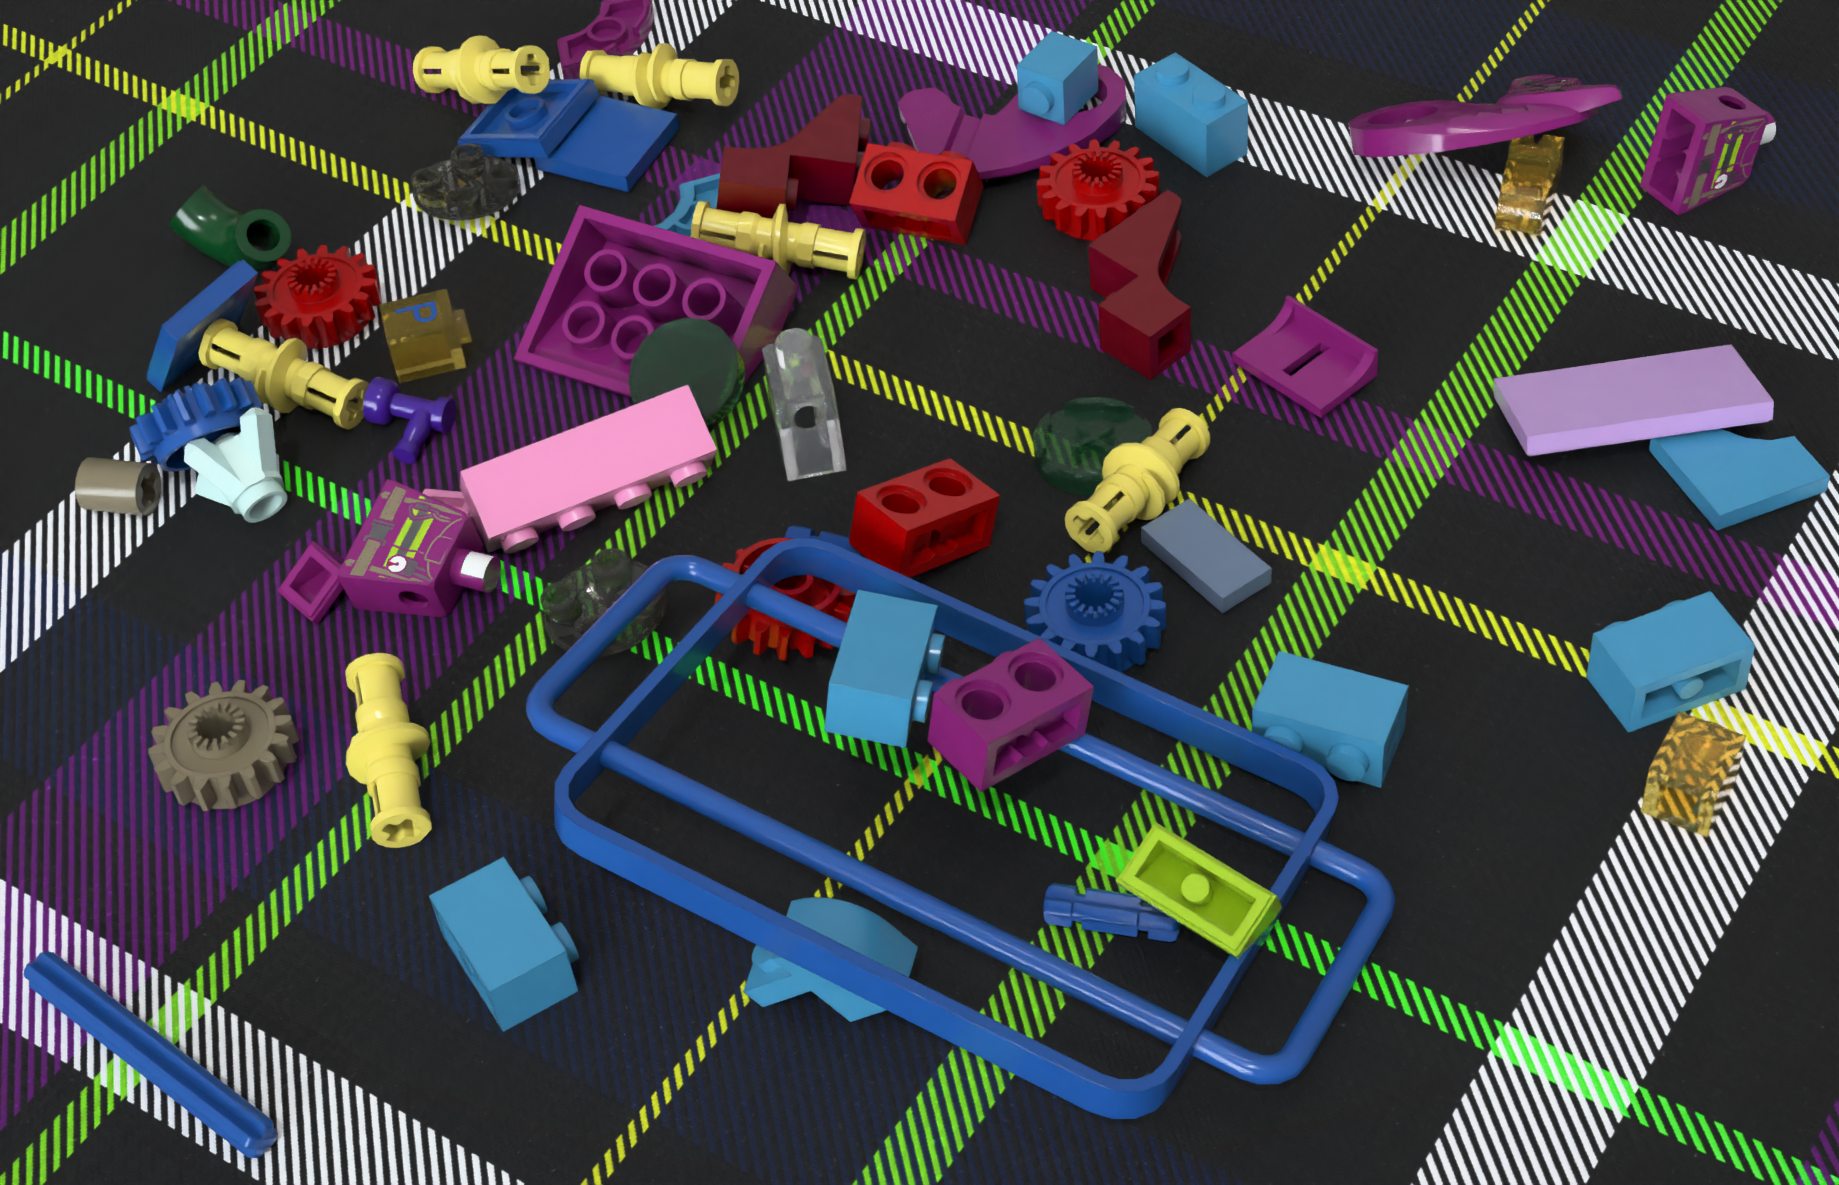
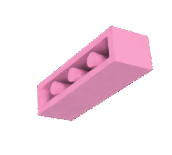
[460,385,717,554]

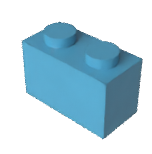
[1134,52,1248,177]
[824,590,946,748]
[1586,591,1755,733]
[1252,651,1409,788]
[429,857,579,1032]

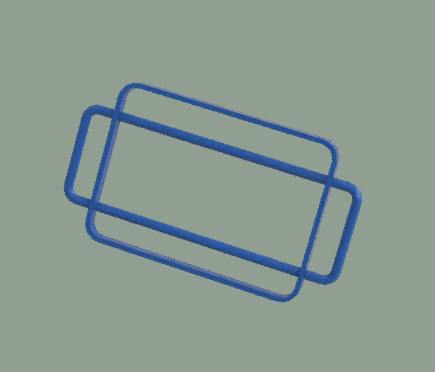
[526,538,1396,1119]

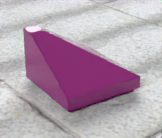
[277,541,344,624]

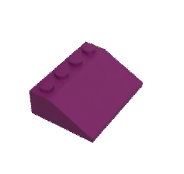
[514,205,799,425]

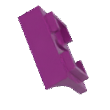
[1232,295,1378,418]

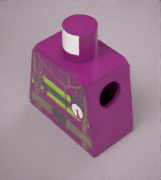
[1640,87,1776,215]
[336,479,501,618]

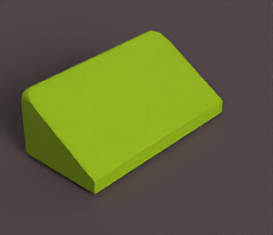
[1116,822,1282,959]

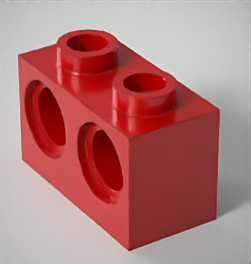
[849,142,984,245]
[849,458,1000,578]

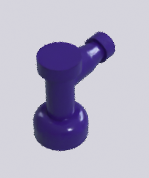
[363,377,456,464]

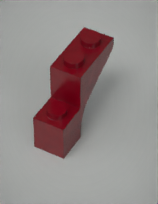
[716,94,870,219]
[1089,190,1191,380]

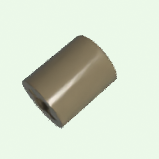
[75,457,161,516]

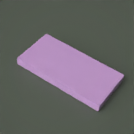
[1494,344,1774,456]

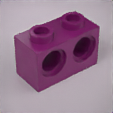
[927,638,1094,792]

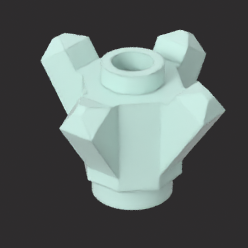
[184,407,288,523]

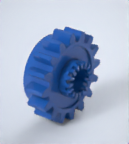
[129,377,263,472]
[1024,551,1166,673]

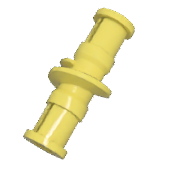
[413,35,550,104]
[580,43,739,110]
[690,201,866,279]
[198,318,369,430]
[1065,408,1210,553]
[345,653,432,848]

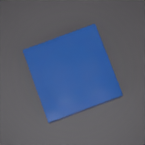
[457,79,600,158]
[534,95,680,192]
[146,260,258,392]

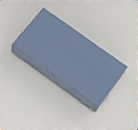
[1141,499,1272,614]

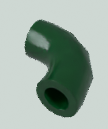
[169,185,291,271]

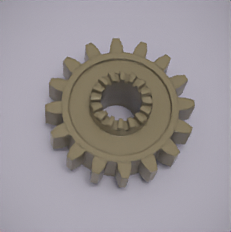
[148,680,299,811]

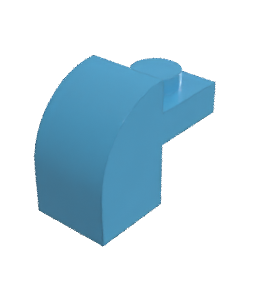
[743,897,918,1022]

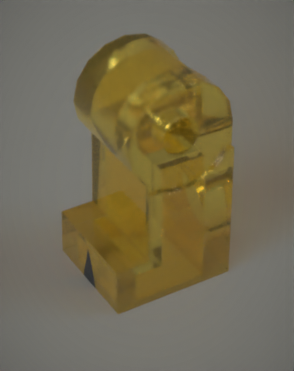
[1495,134,1565,236]

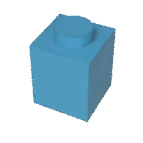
[1017,31,1098,125]

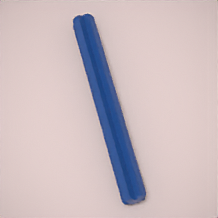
[23,951,278,1158]

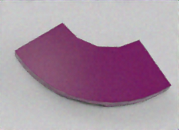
[557,0,654,79]

